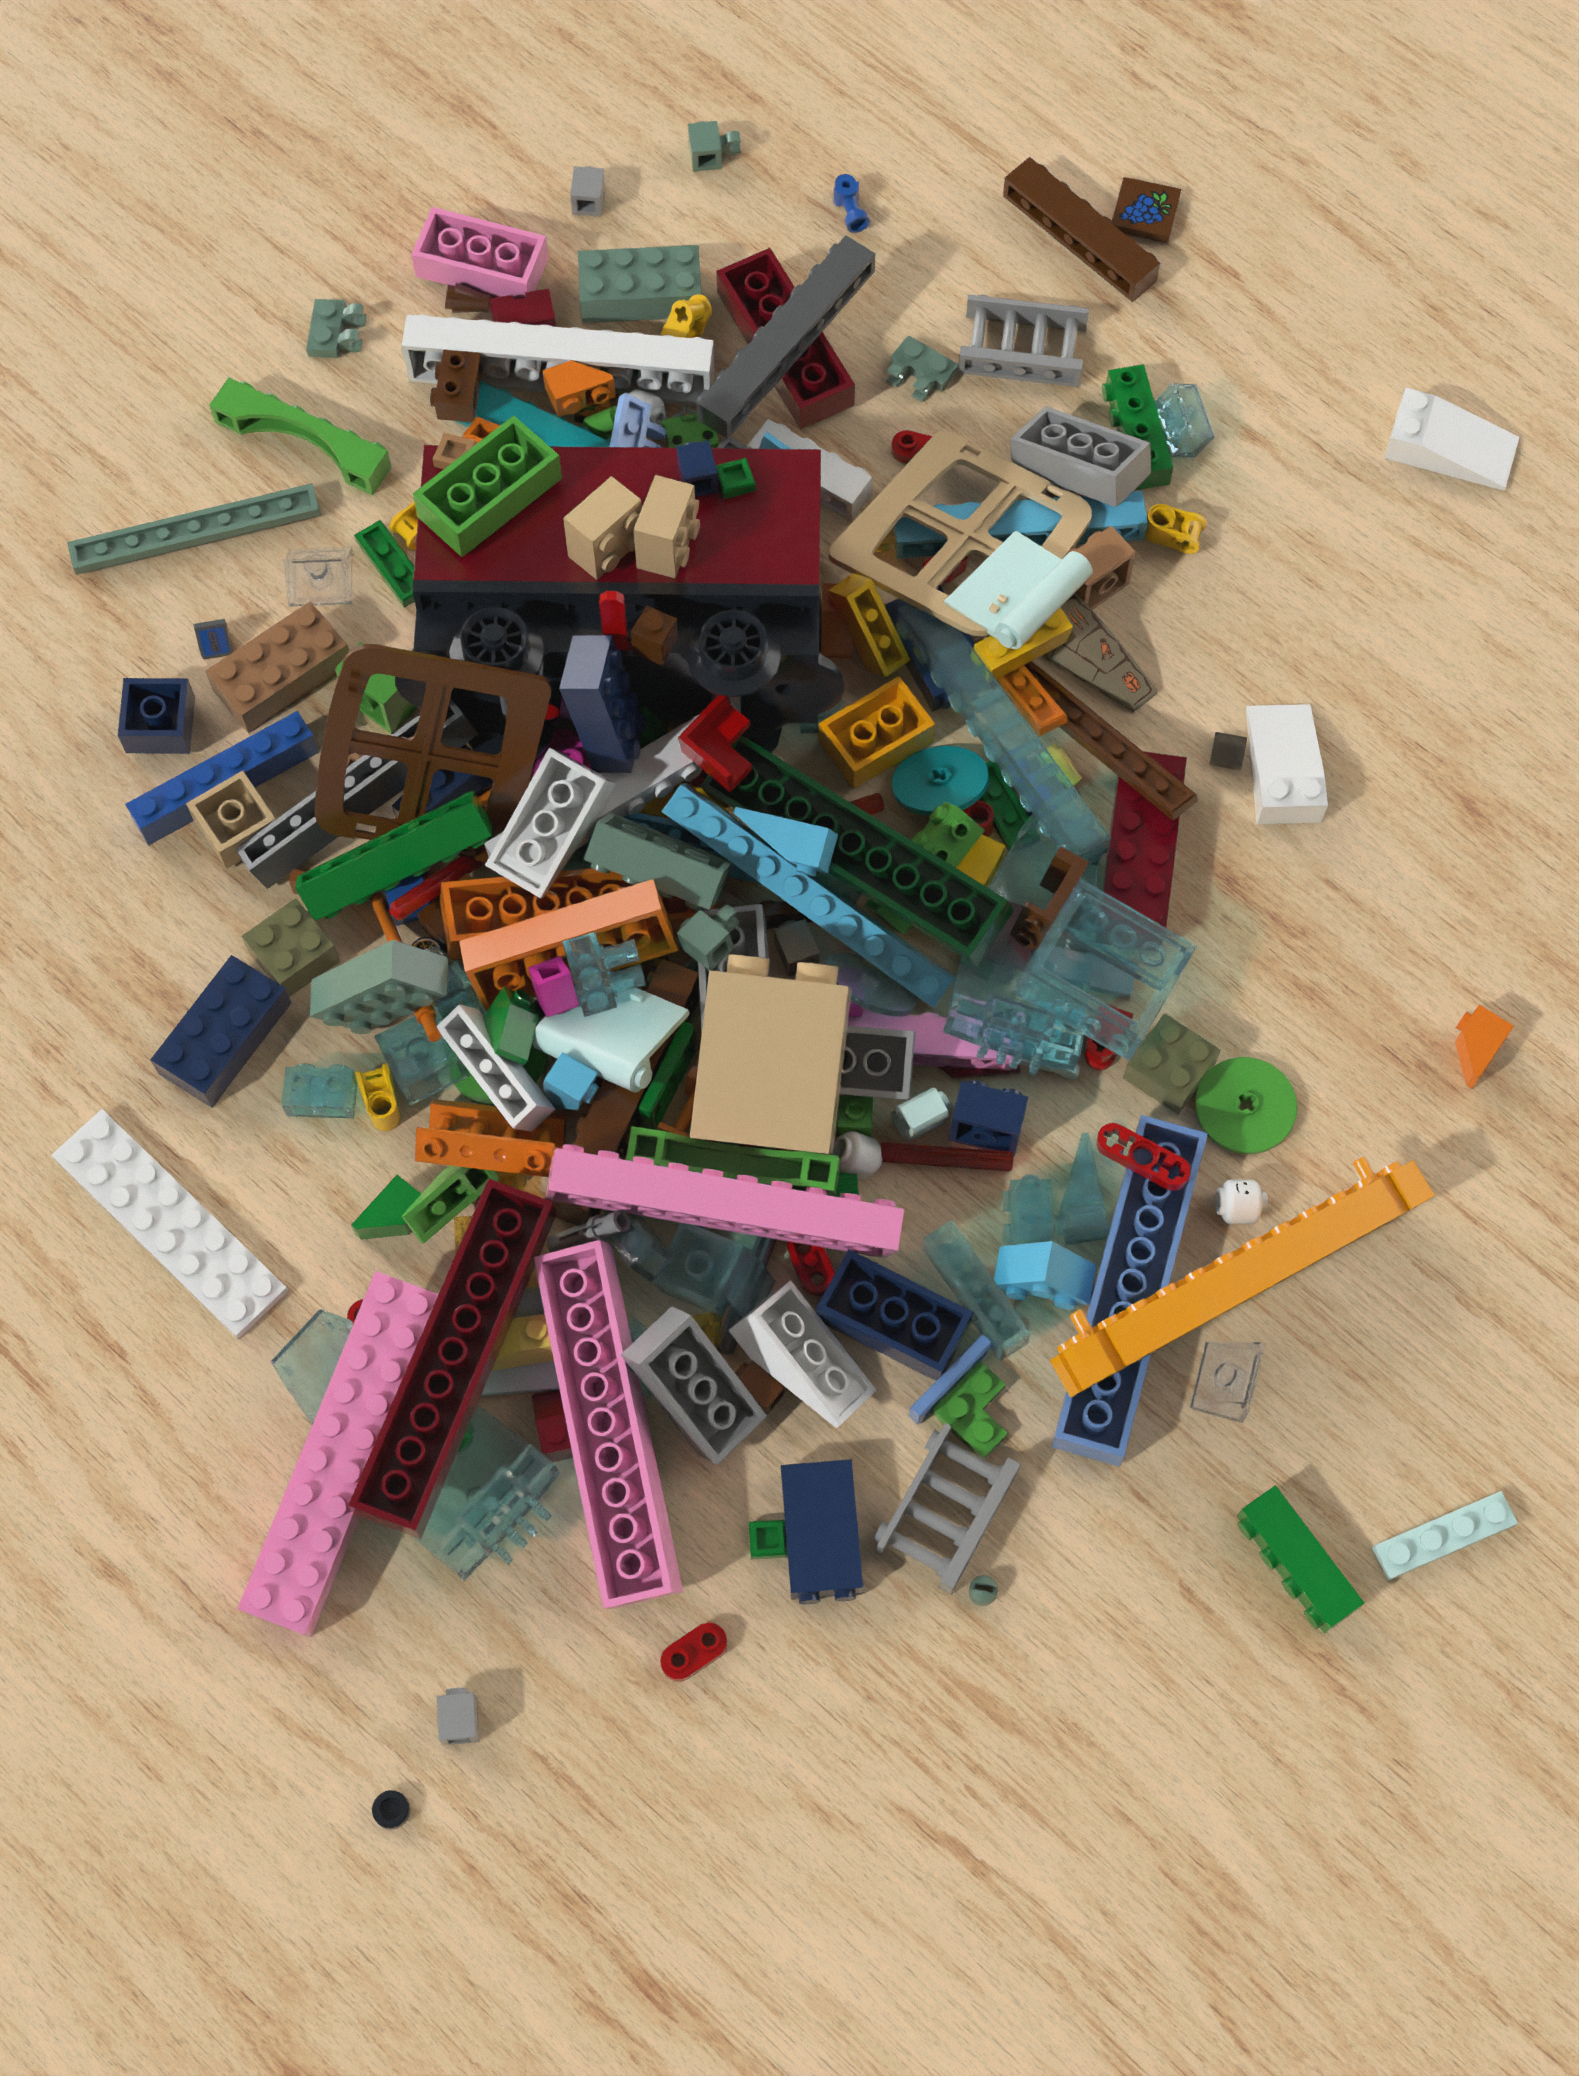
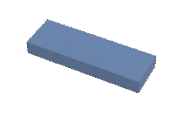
[909,1334,992,1424]

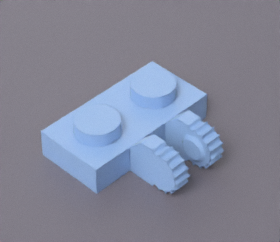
[609,393,666,448]

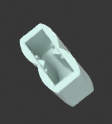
[891,1087,951,1143]

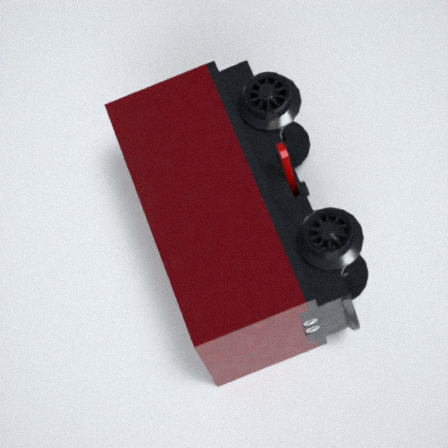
[395,445,845,760]

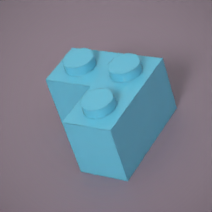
[993,1241,1096,1310]

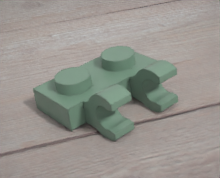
[306,299,367,358]
[886,335,959,402]

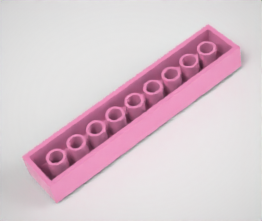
[545,1144,904,1258]
[534,1240,683,1609]
[238,1271,438,1637]

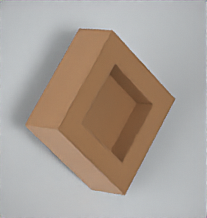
[433,433,476,469]

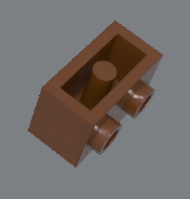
[430,349,483,423]

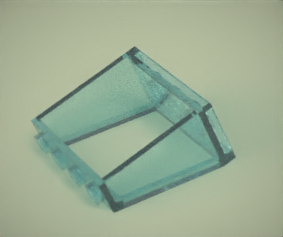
[1012,878,1197,1061]

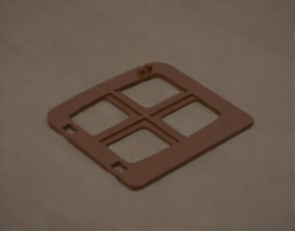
[315,644,551,862]

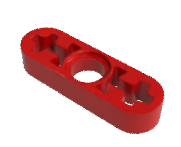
[1096,1123,1191,1191]

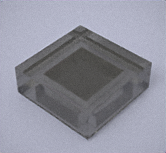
[1209,732,1247,771]

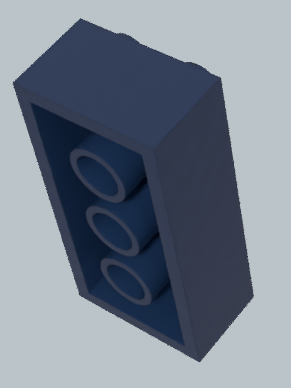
[559,635,646,773]
[150,955,292,1108]
[816,1249,973,1381]

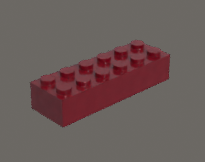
[716,248,855,430]
[1096,751,1187,950]

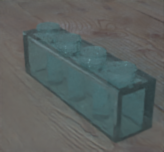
[923,1220,1031,1361]

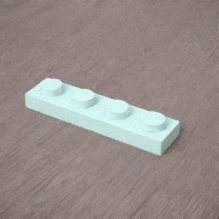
[1372,1491,1518,1581]

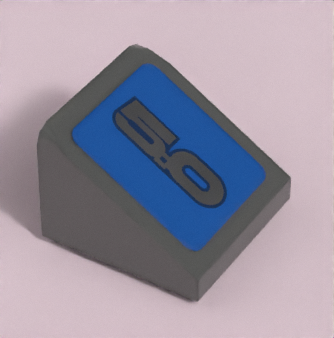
[193,619,233,660]

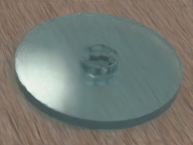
[824,953,918,1017]

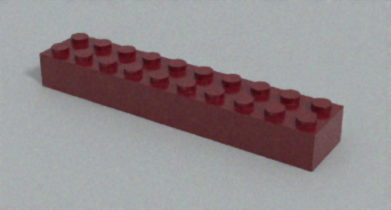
[348,1179,557,1539]

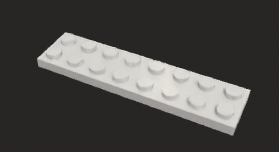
[51,1109,289,1339]

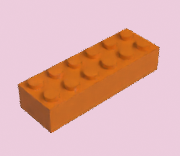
[459,879,678,1012]

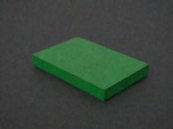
[639,1021,697,1130]

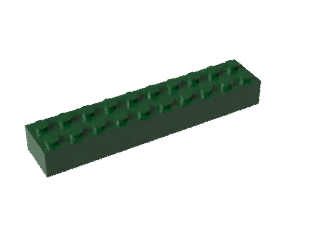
[700,735,1014,967]

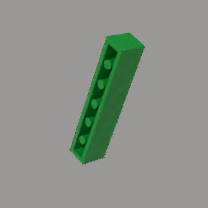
[295,791,492,921]

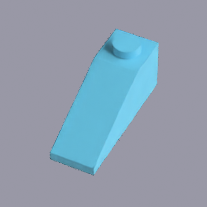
[734,807,838,876]
[543,1052,599,1110]

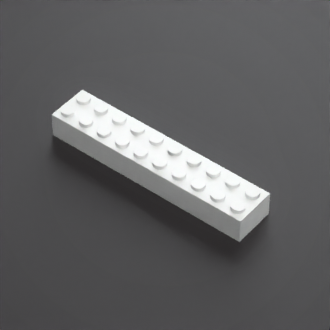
[401,314,715,406]

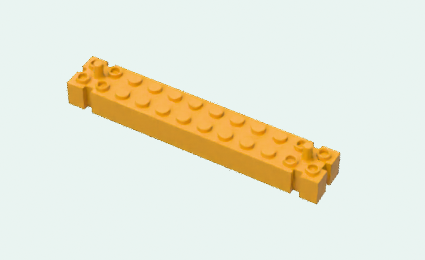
[1049,1156,1435,1398]

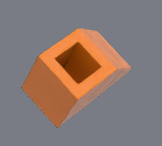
[542,360,616,417]

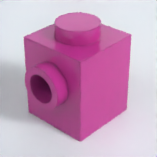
[528,956,579,1017]

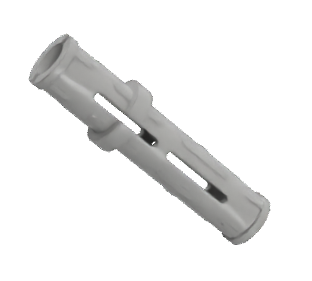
[547,1210,631,1253]

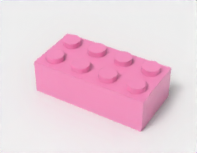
[411,207,549,299]

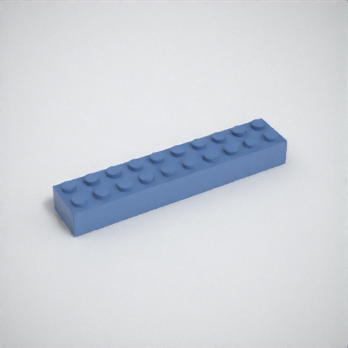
[1051,1115,1208,1467]

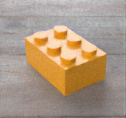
[818,676,935,789]

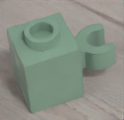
[688,121,741,172]
[677,904,739,971]

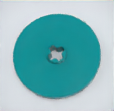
[892,746,989,816]

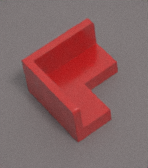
[678,695,753,792]

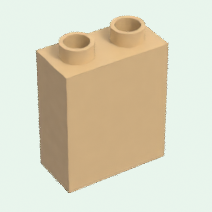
[690,955,852,1154]

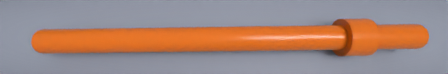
[370,893,442,1042]

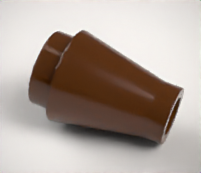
[445,283,490,313]

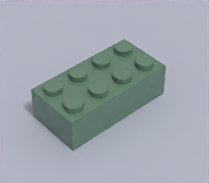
[578,245,701,323]
[584,812,733,911]
[310,940,448,1034]

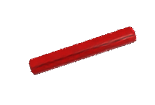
[389,849,483,920]

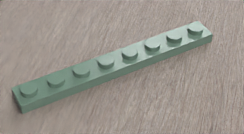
[67,483,321,575]

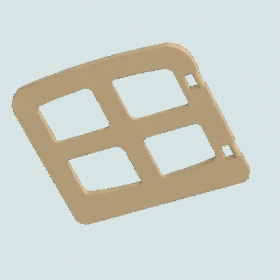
[829,431,1092,636]

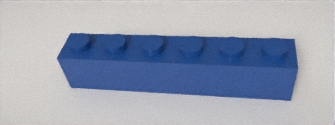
[125,711,319,846]

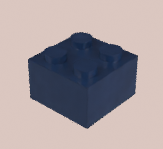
[118,678,195,754]
[949,1080,1028,1157]

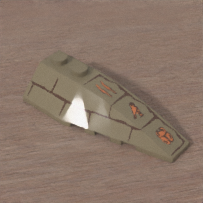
[1044,592,1158,713]

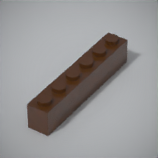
[1003,157,1160,302]

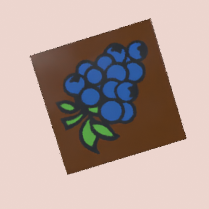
[1112,177,1182,243]

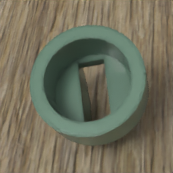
[969,1575,998,1606]

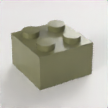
[242,898,340,997]
[1123,1013,1221,1115]

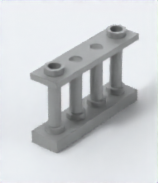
[958,295,1089,387]
[873,1423,1021,1595]

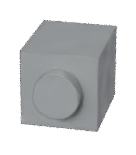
[570,166,606,217]
[437,1688,479,1746]

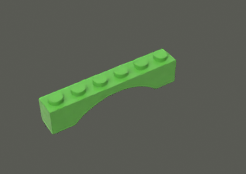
[209,377,391,495]
[626,1127,841,1197]

